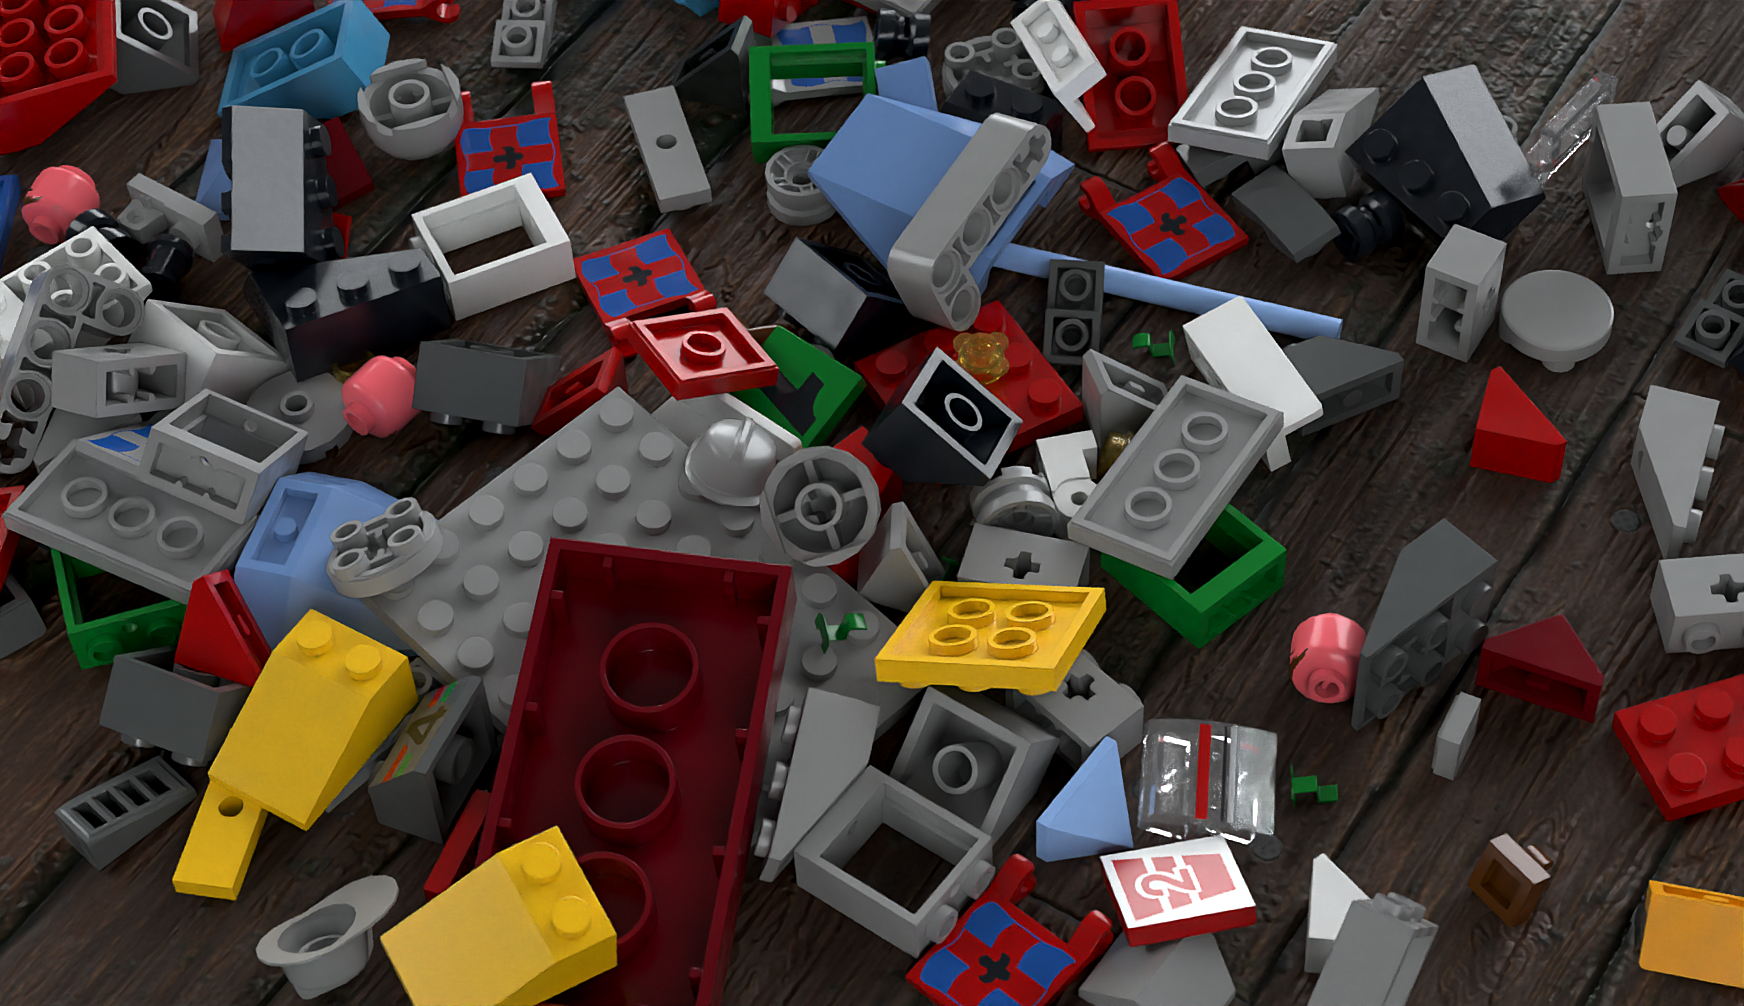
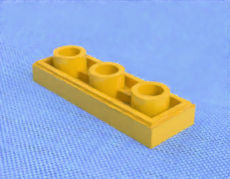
[172,728,269,900]

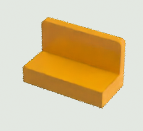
[1639,880,1744,988]

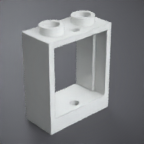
[408,173,576,321]

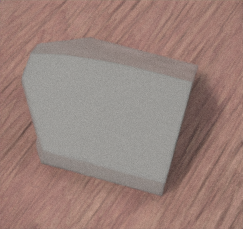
[1078,931,1236,1006]

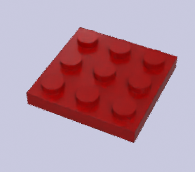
[854,300,1083,486]

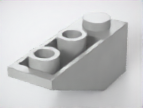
[1282,87,1380,199]
[1631,385,1725,560]
[754,687,881,883]

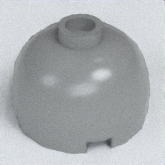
[357,58,463,160]
[759,446,881,567]

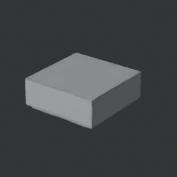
[1431,692,1481,780]

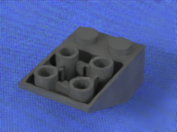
[1351,518,1498,731]

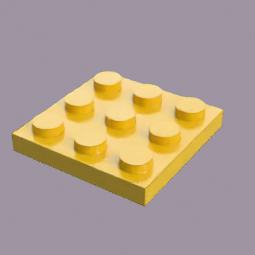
[874,580,1106,695]

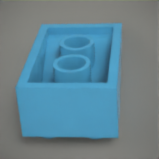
[217,0,390,119]

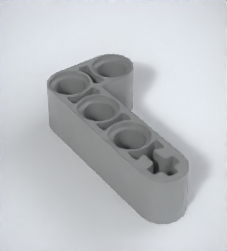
[887,113,1051,332]
[0,265,145,475]

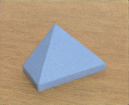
[1036,736,1134,862]

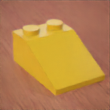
[208,609,419,831]
[380,826,617,1006]

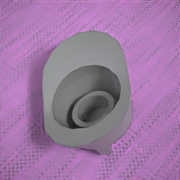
[685,417,778,509]
[256,875,399,999]

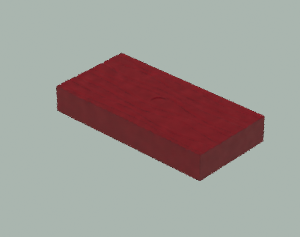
[474,537,797,1006]

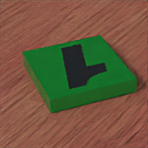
[728,325,867,449]

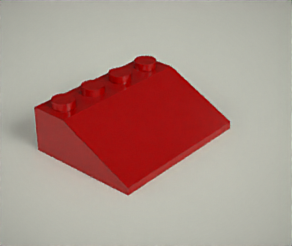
[0,0,117,156]

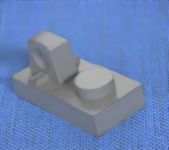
[117,173,224,263]

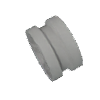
[765,144,836,226]
[970,466,1058,537]

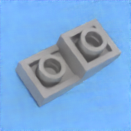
[491,0,557,68]

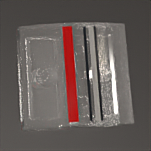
[1524,71,1618,188]
[1137,718,1277,849]

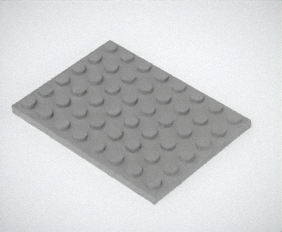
[358,386,933,848]

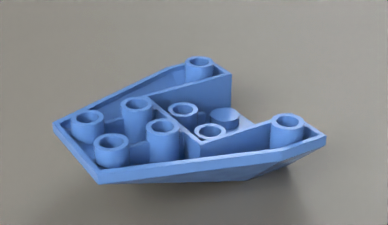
[807,93,1075,295]
[234,472,439,657]

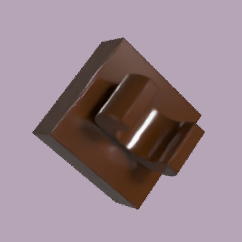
[1467,833,1554,928]

